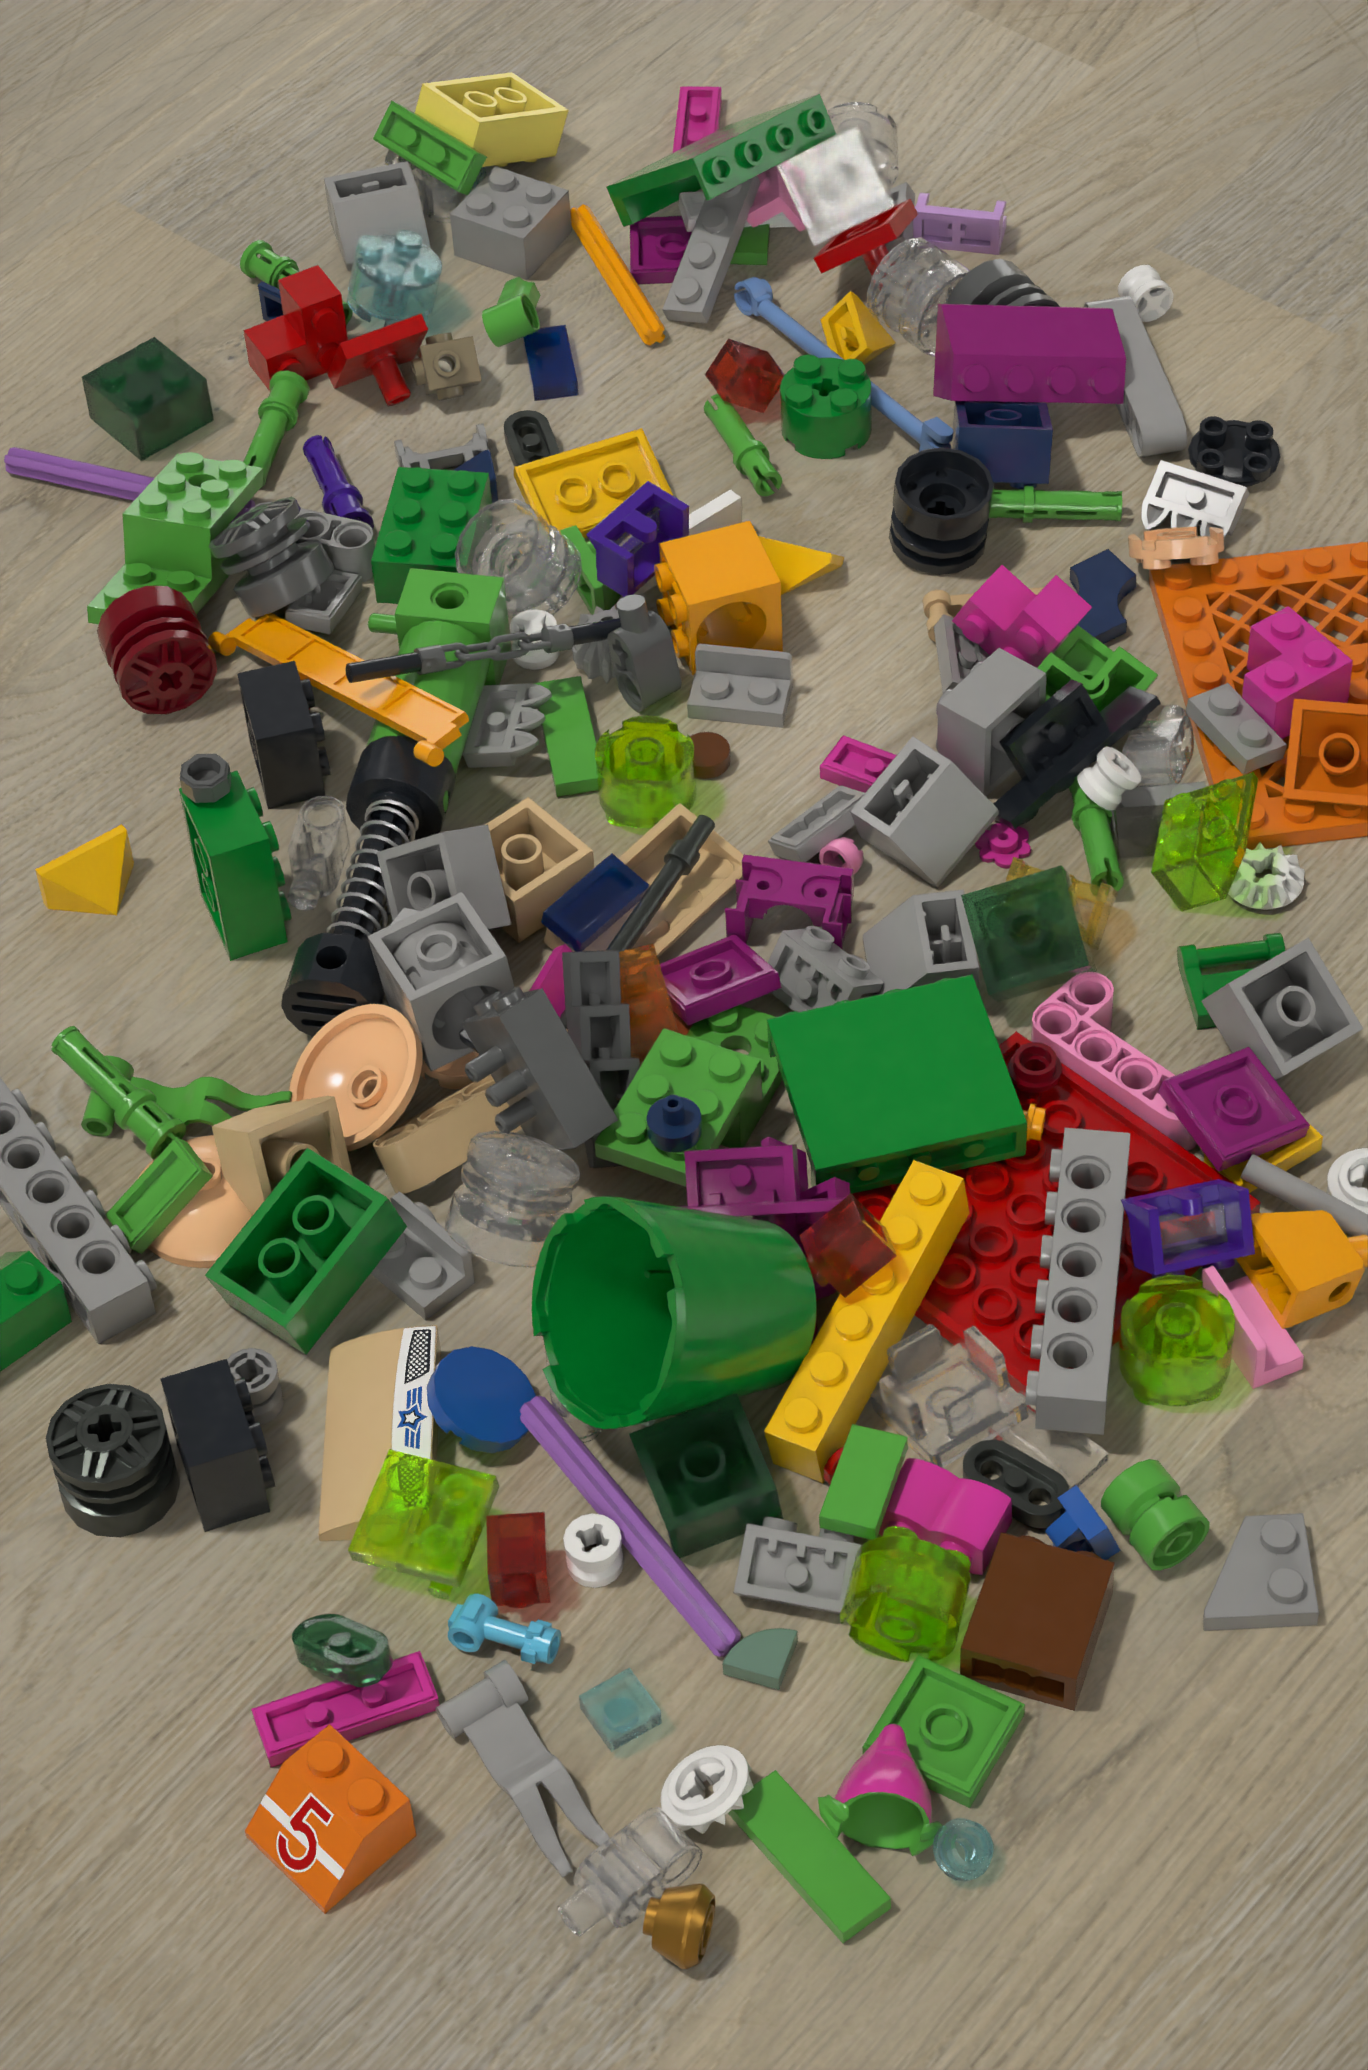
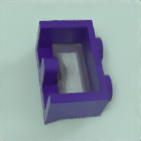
[586,481,689,597]
[1121,1179,1255,1280]

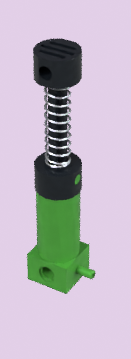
[281,568,511,1038]

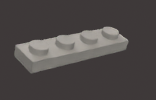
[662,176,760,323]

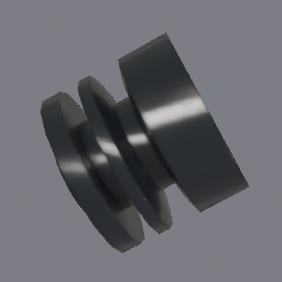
[889,447,994,575]

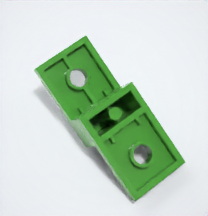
[87,452,263,625]
[595,1005,783,1187]

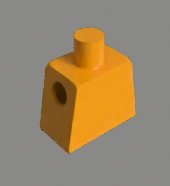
[1236,1210,1368,1329]

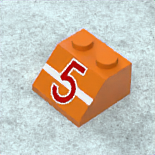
[245,1724,417,1914]

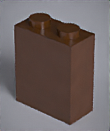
[960,1532,1115,1711]

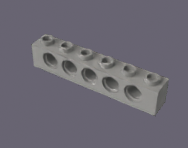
[0,1077,157,1344]
[1025,1128,1131,1435]

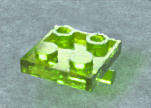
[348,1449,500,1599]

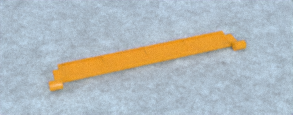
[208,613,469,767]

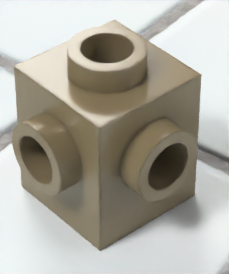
[411,333,482,400]

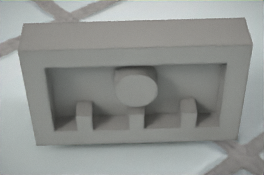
[687,644,793,728]
[768,926,883,1012]
[371,1191,475,1320]
[733,1517,866,1616]

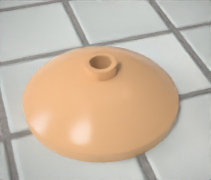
[289,1004,423,1152]
[137,1135,253,1268]

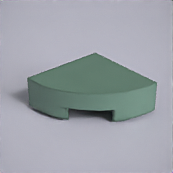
[722,1628,798,1690]

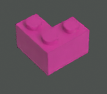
[952,565,1092,668]
[1242,606,1353,739]

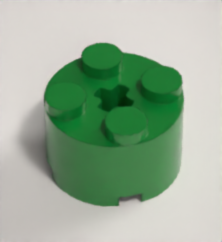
[780,354,872,459]

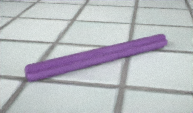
[4,447,255,523]
[520,1396,741,1657]

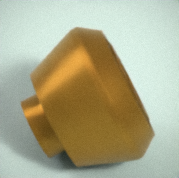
[643,1883,716,1969]

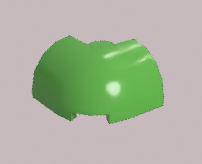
[1038,625,1158,712]

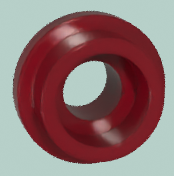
[1008,1042,1062,1093]

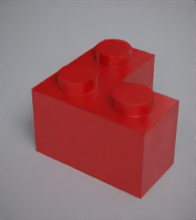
[243,265,348,392]

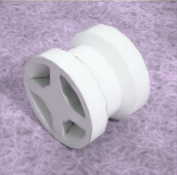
[1118,265,1173,322]
[510,609,559,670]
[1077,746,1141,810]
[563,1513,624,1588]

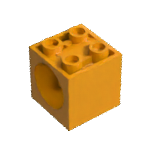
[654,521,783,675]

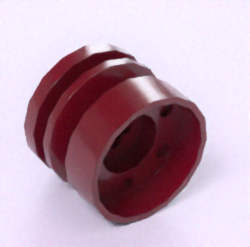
[97,586,217,714]

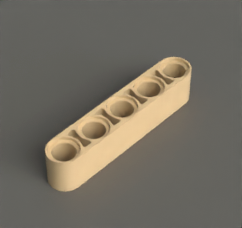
[373,1029,568,1194]

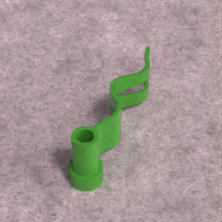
[81,1055,292,1136]

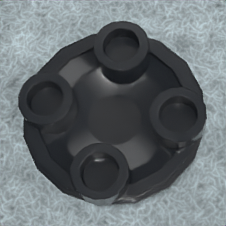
[1188,416,1280,487]

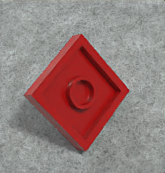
[814,199,918,290]
[327,314,428,406]

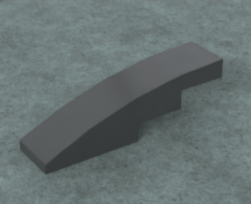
[562,950,640,1168]

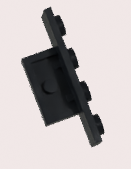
[993,680,1161,829]

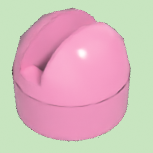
[819,837,864,875]

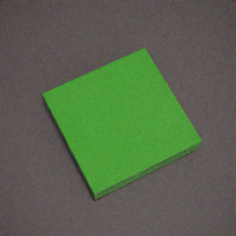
[862,1655,1025,1808]

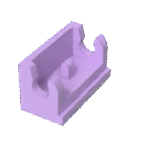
[913,193,1007,255]

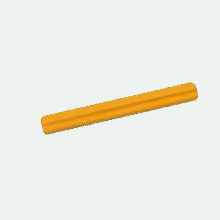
[570,204,665,346]

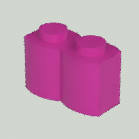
[878,1458,1012,1575]

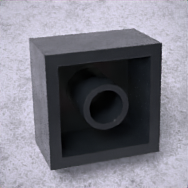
[237,661,331,809]
[160,1359,275,1532]

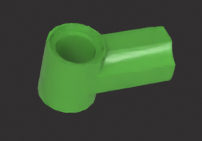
[482,277,541,347]

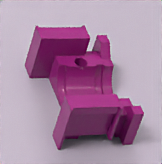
[725,854,854,950]

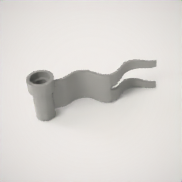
[435,1660,615,1878]

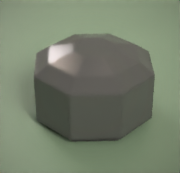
[180,754,231,803]

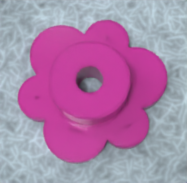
[974,823,1031,869]

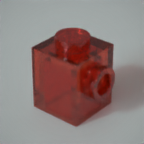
[705,339,785,413]
[799,1193,897,1298]
[486,1512,551,1609]

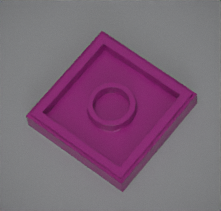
[630,216,692,285]
[644,935,782,1025]
[1158,1047,1310,1172]

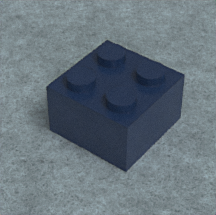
[952,401,1053,489]

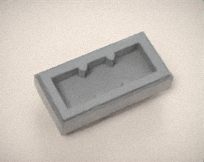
[285,570,362,634]
[768,785,865,862]

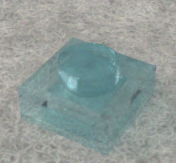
[579,1667,662,1752]

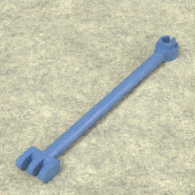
[734,277,953,452]

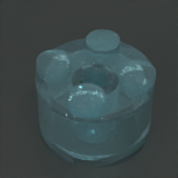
[347,230,442,327]

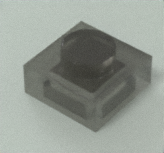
[1114,804,1170,860]

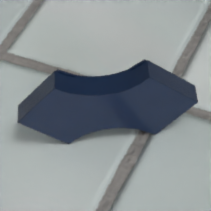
[1069,549,1137,644]

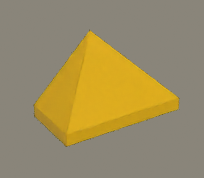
[820,291,896,365]
[758,536,844,595]
[35,824,134,915]

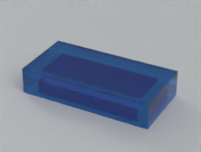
[523,325,579,401]
[541,853,649,952]

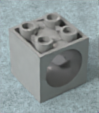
[367,892,515,1071]

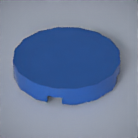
[427,1346,536,1453]

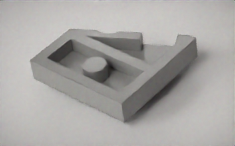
[1203,1513,1319,1631]

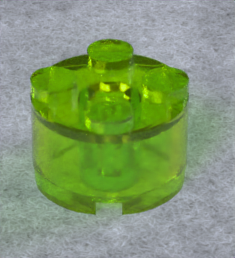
[595,716,697,828]
[1118,1275,1235,1406]
[840,1526,971,1662]

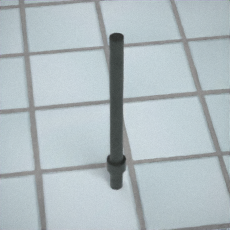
[559,815,715,1029]

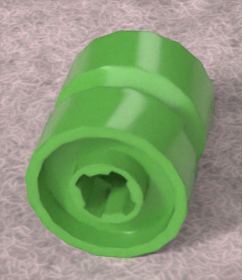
[1101,1459,1210,1571]

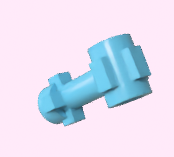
[448,1594,561,1664]

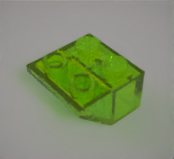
[1151,772,1258,912]

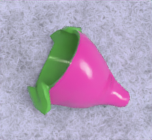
[818,1724,946,1856]

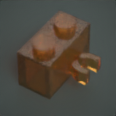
[619,943,679,1062]

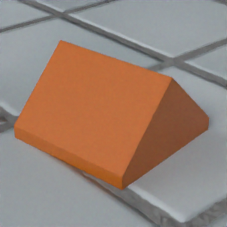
[1283,699,1368,807]

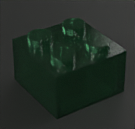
[82,337,214,461]
[961,865,1097,1002]
[629,1393,783,1559]

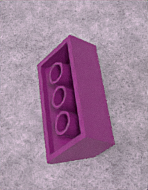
[933,304,1126,404]

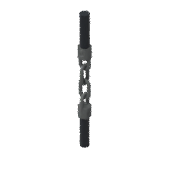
[345,618,621,683]

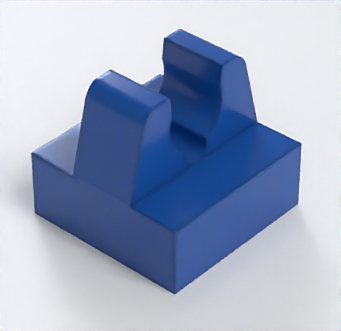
[1045,1485,1121,1560]

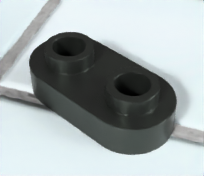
[504,410,560,467]
[963,1440,1069,1528]

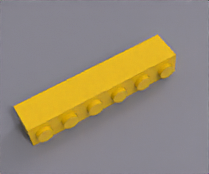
[764,1160,970,1483]

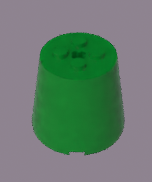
[531,1196,816,1429]

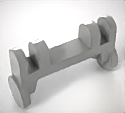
[394,423,488,469]

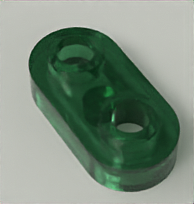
[292,1614,393,1687]

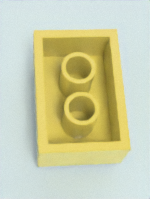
[415,72,568,167]

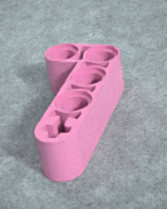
[1031,972,1197,1151]

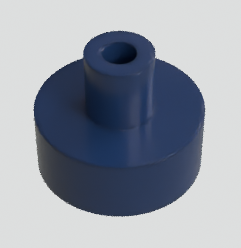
[647,1095,702,1152]

